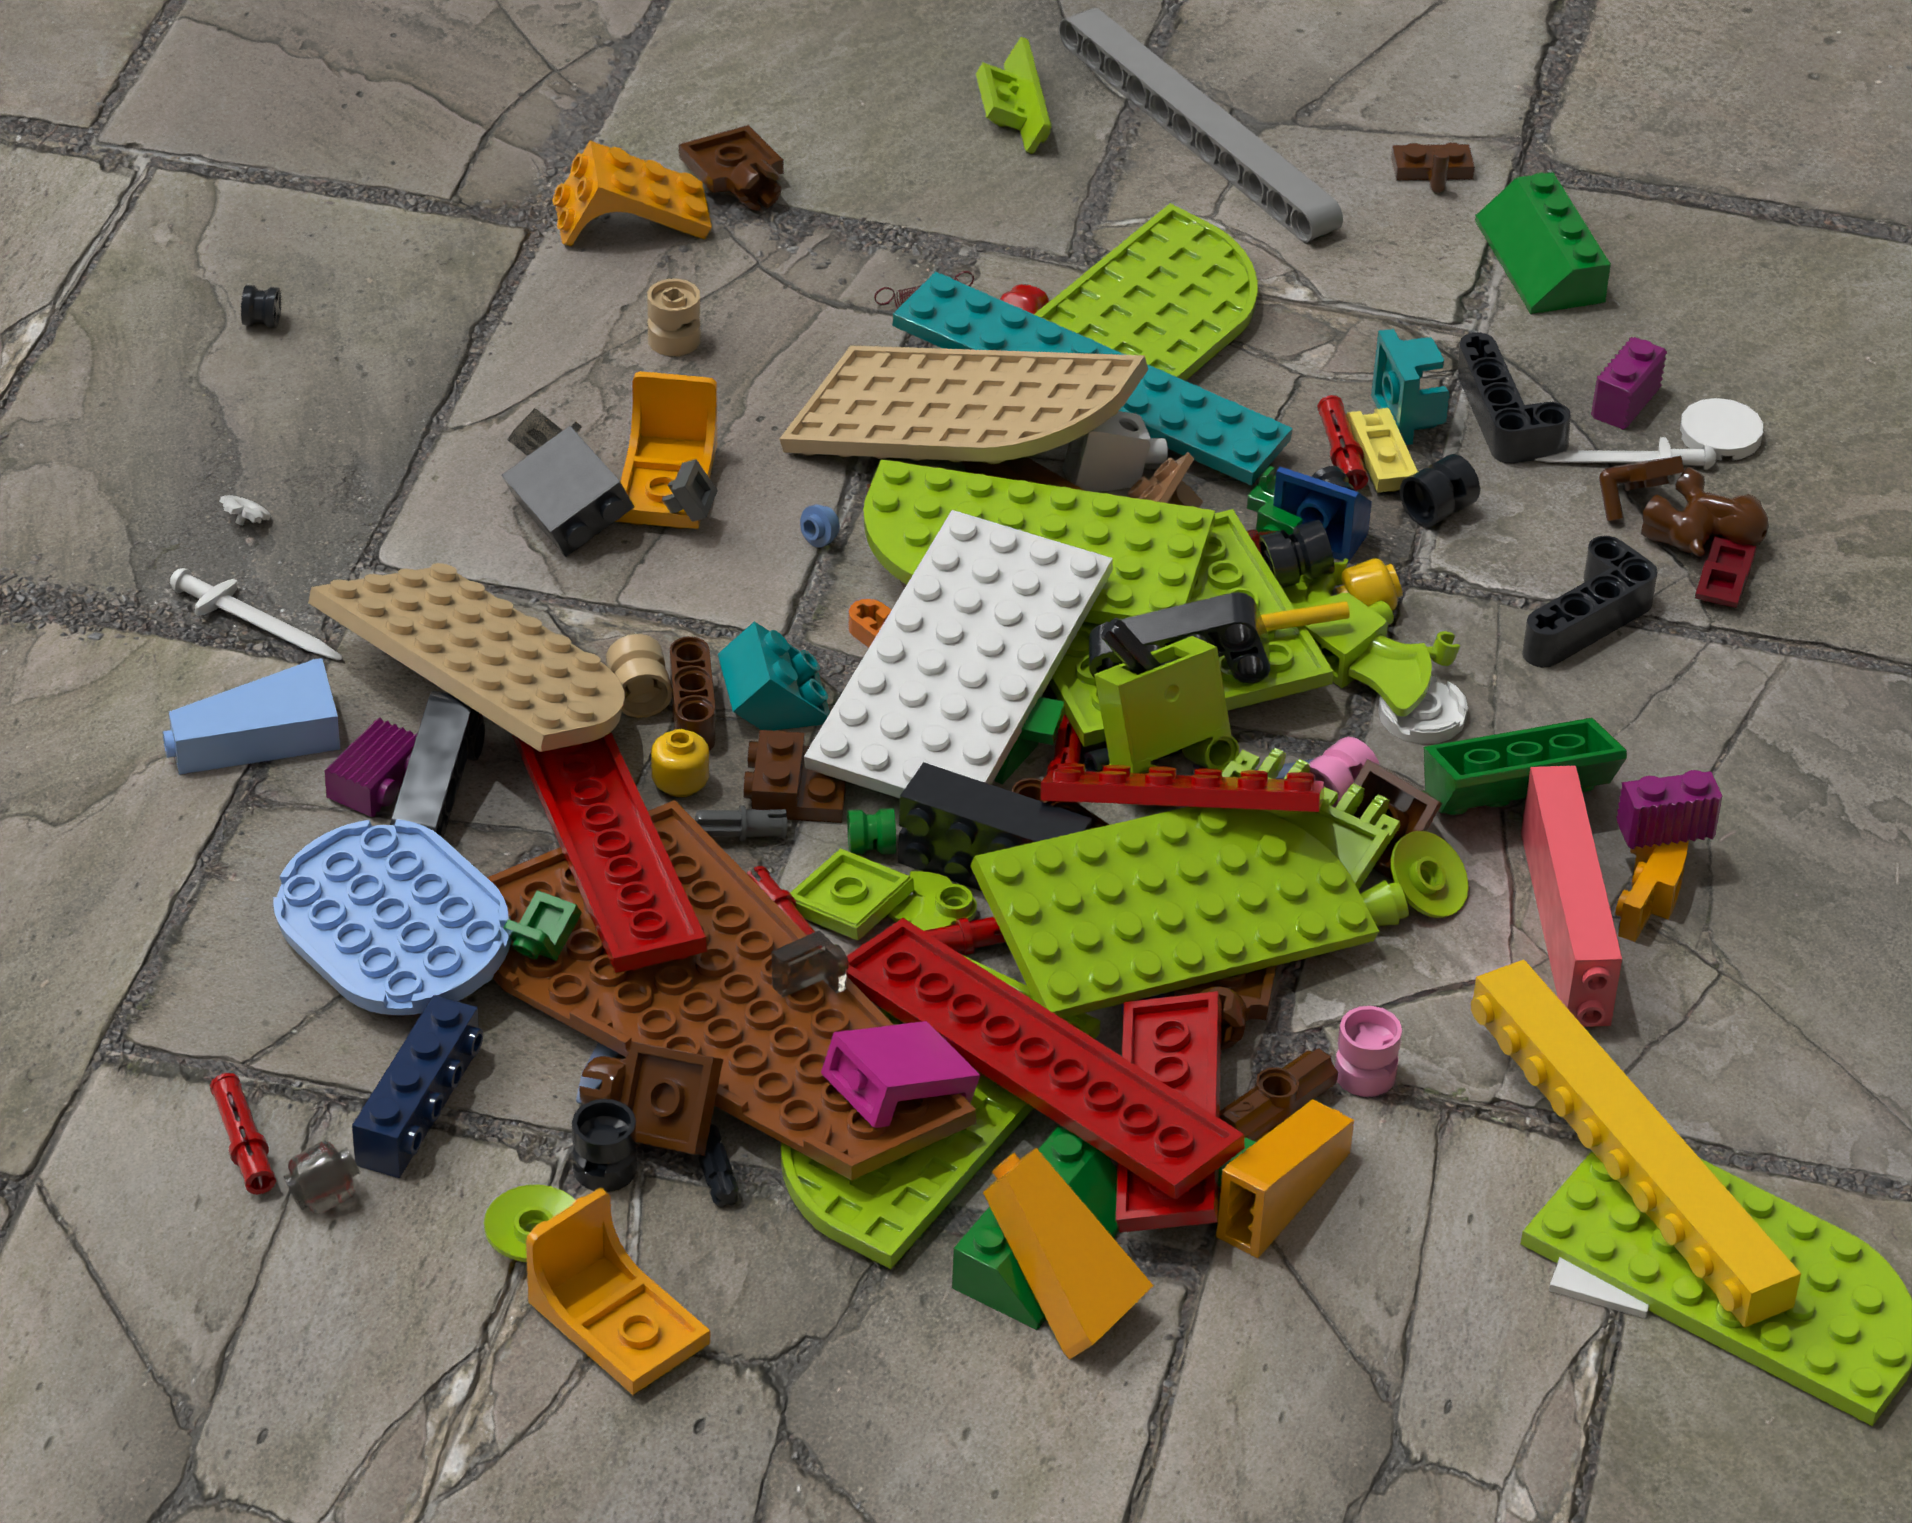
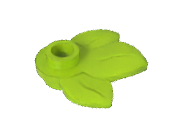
[888,871,977,931]

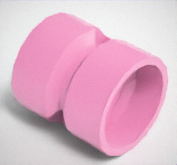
[1309,737,1380,807]
[1335,1006,1402,1097]

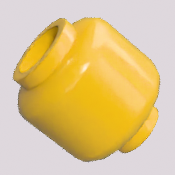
[1336,558,1403,611]
[651,729,709,797]

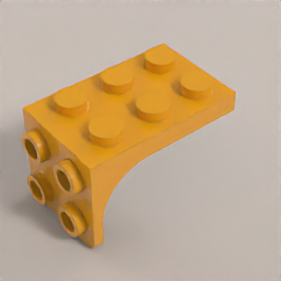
[553,140,712,246]
[615,371,718,529]
[526,1188,710,1395]

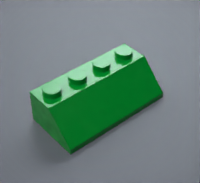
[1475,172,1611,314]
[1423,718,1627,815]
[952,1126,1119,1330]

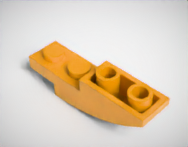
[1615,840,1689,942]

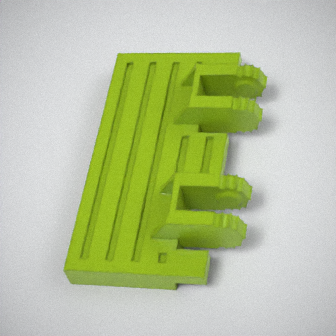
[1222,748,1401,890]

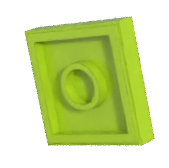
[790,848,915,941]

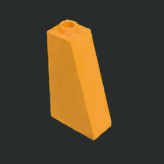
[1216,1099,1354,1259]
[983,1148,1154,1360]

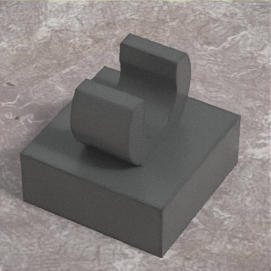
[662,459,718,522]

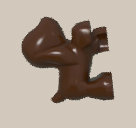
[1641,467,1769,557]

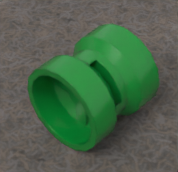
[847,808,896,855]

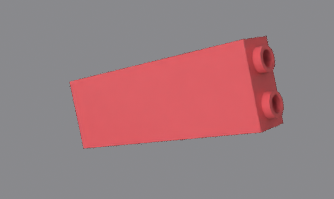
[1521,766,1622,1027]

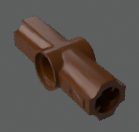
[1220,1048,1338,1141]

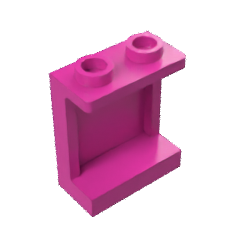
[821,1021,980,1128]

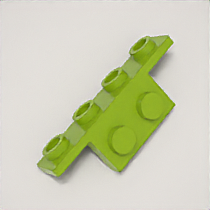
[976,37,1051,154]

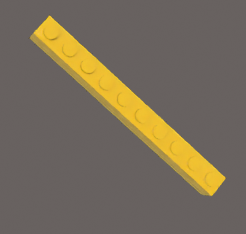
[1471,959,1801,1328]

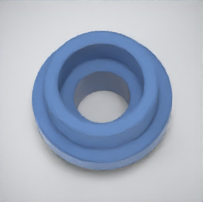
[800,504,840,547]

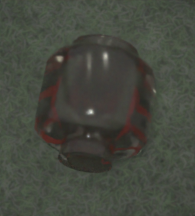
[283,1141,361,1214]

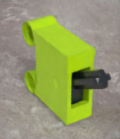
[1094,618,1239,774]

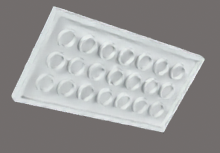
[804,510,1113,798]

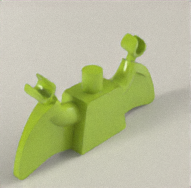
[1282,558,1460,717]

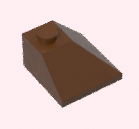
[1353,759,1443,881]

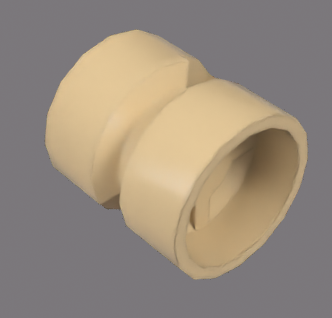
[647,279,700,356]
[606,634,672,718]

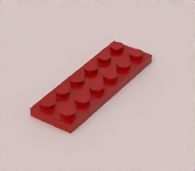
[1040,763,1324,812]
[1116,991,1222,1233]

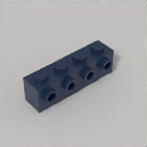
[352,995,483,1179]

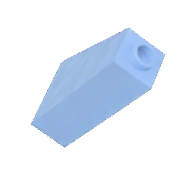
[163,658,340,775]

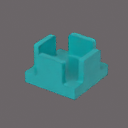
[1371,329,1450,445]

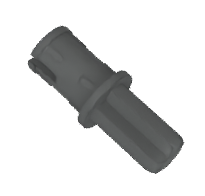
[695,805,787,842]

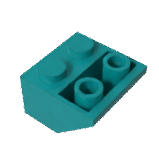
[718,621,830,731]

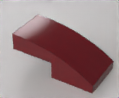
[1695,537,1756,608]

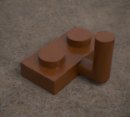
[1391,143,1475,193]
[1599,456,1684,521]

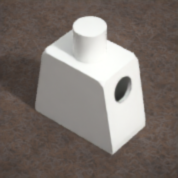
[1062,411,1168,492]

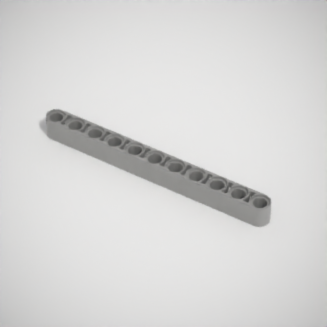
[1059,8,1343,242]

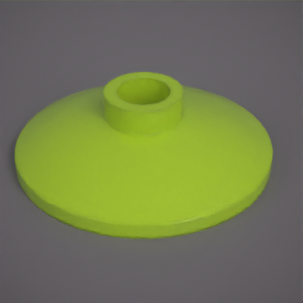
[1391,831,1468,918]
[484,1184,576,1262]

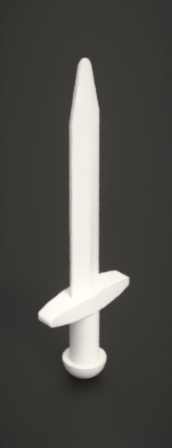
[1535,437,1717,476]
[170,568,342,660]

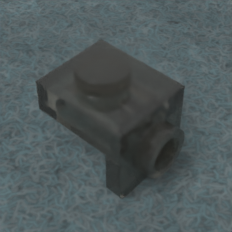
[507,408,582,456]
[771,930,849,998]

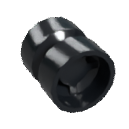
[1400,454,1481,527]
[1259,520,1335,588]
[572,1099,637,1192]

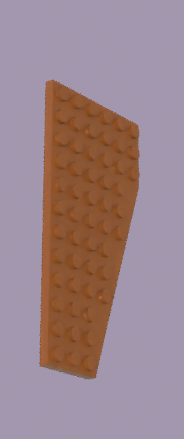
[487,800,976,1180]

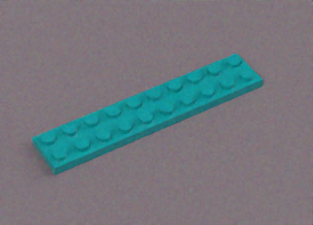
[892,271,1293,485]

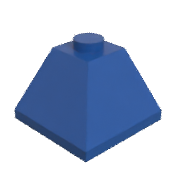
[1273,467,1372,563]

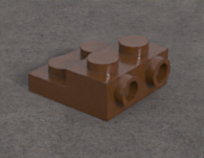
[743,730,847,823]

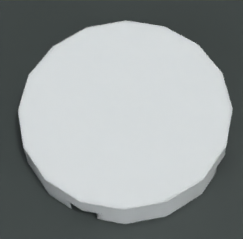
[1680,398,1763,460]
[1378,675,1468,744]

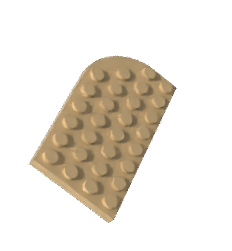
[780,346,1148,464]
[308,563,625,752]

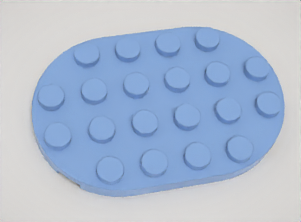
[273,819,512,1015]

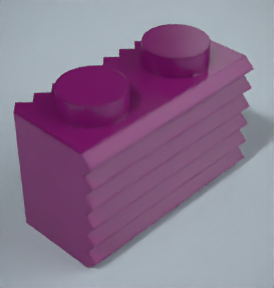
[1591,337,1667,429]
[324,717,418,817]
[1616,770,1723,850]

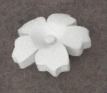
[219,495,271,525]

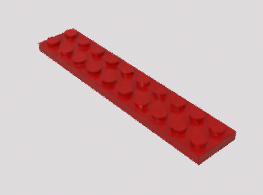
[512,732,707,973]
[835,918,1245,1200]

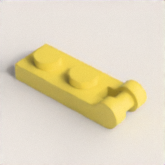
[1346,408,1418,493]

